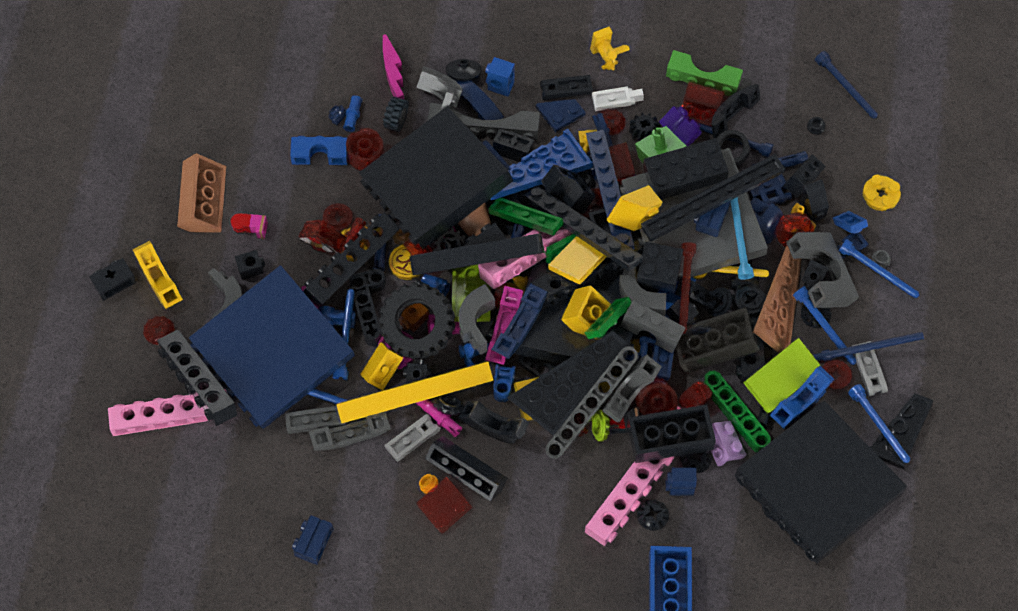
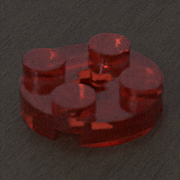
[775,213,814,248]

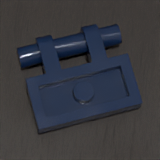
[748,174,792,205]

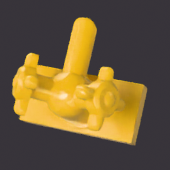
[590,26,630,70]

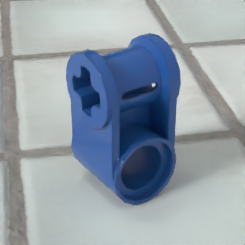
[494,364,516,402]

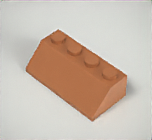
[177,153,226,232]

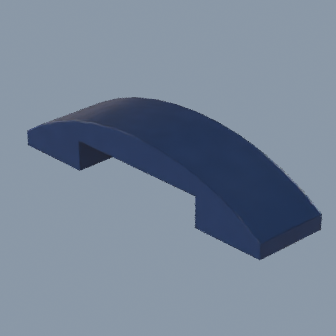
[453,79,504,120]
[491,283,548,359]

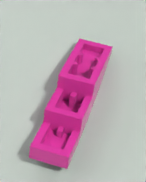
[383,34,404,99]

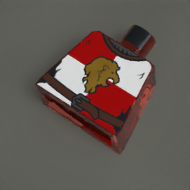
[299,219,346,253]

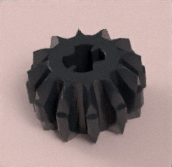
[629,112,660,142]

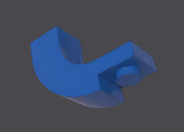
[770,366,834,429]

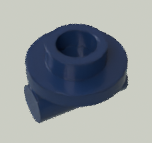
[328,105,347,125]

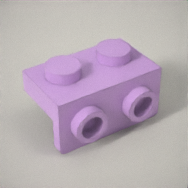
[711,421,746,466]

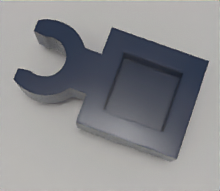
[837,232,868,259]

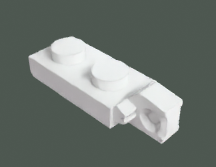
[592,86,644,111]

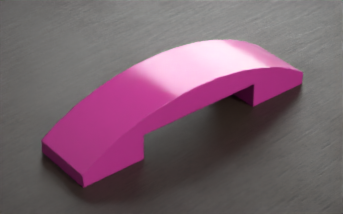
[485,286,523,365]

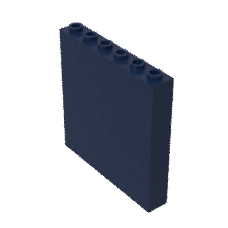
[189,265,355,429]

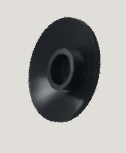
[446,59,482,81]

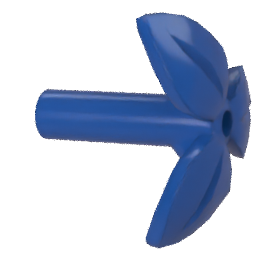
[459,343,489,367]

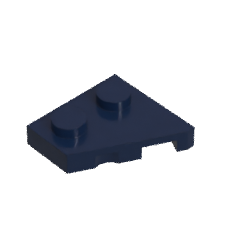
[535,99,585,132]

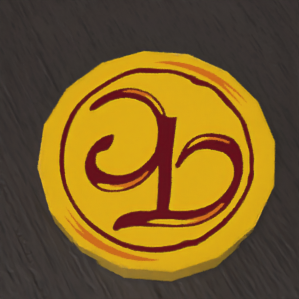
[389,244,424,280]

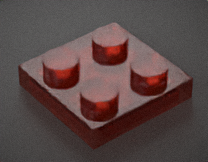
[416,477,473,534]

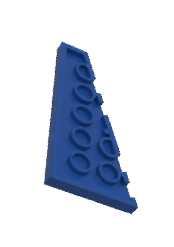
[490,128,593,201]

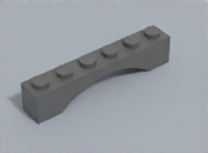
[428,103,540,140]

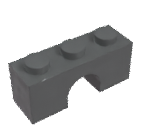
[620,300,686,353]

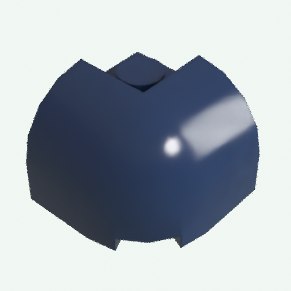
[750,197,785,244]

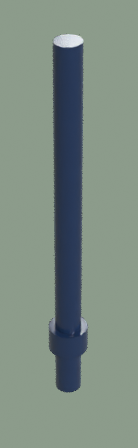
[813,332,924,362]

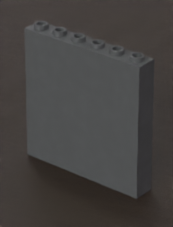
[619,148,768,282]

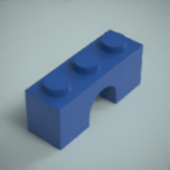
[290,136,348,165]

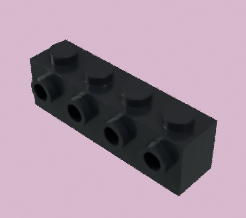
[425,436,508,501]

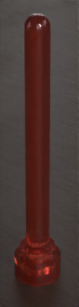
[679,242,697,334]

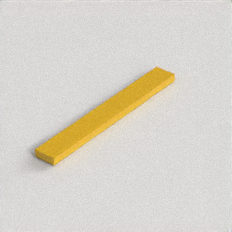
[336,361,493,423]

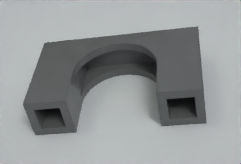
[786,232,859,308]

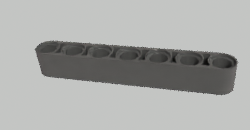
[546,347,639,459]

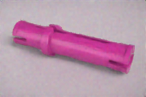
[416,399,462,437]

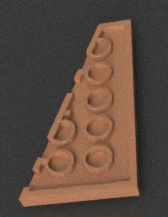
[753,246,801,353]

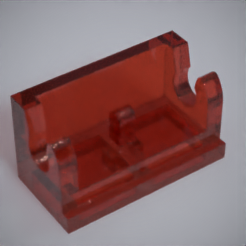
[609,142,636,185]

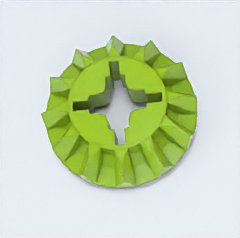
[592,410,611,441]

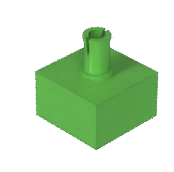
[635,126,686,163]

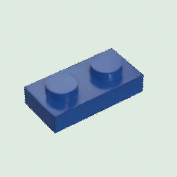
[833,211,868,234]

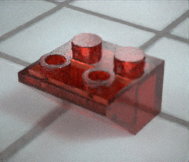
[682,82,725,127]

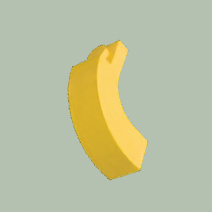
[133,241,183,309]

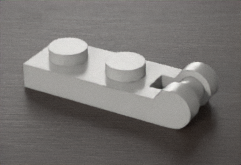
[852,341,888,397]
[385,414,441,462]

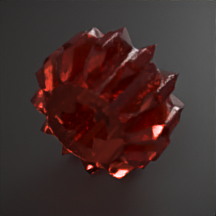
[678,381,712,408]

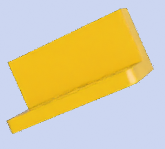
[361,342,403,390]

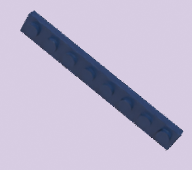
[586,130,635,250]

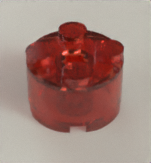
[346,128,384,171]
[634,377,678,415]

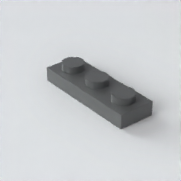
[285,406,346,434]

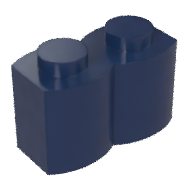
[665,467,697,496]

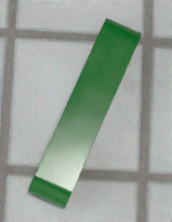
[703,371,771,453]

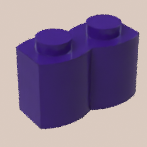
[659,106,702,146]

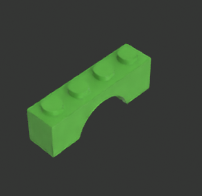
[666,50,743,96]

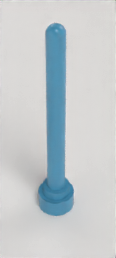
[731,197,754,280]

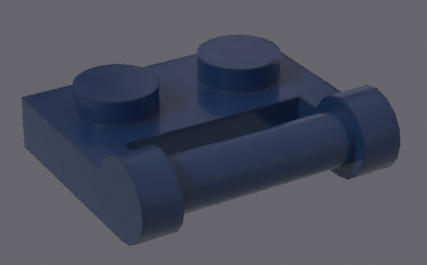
[638,336,674,381]

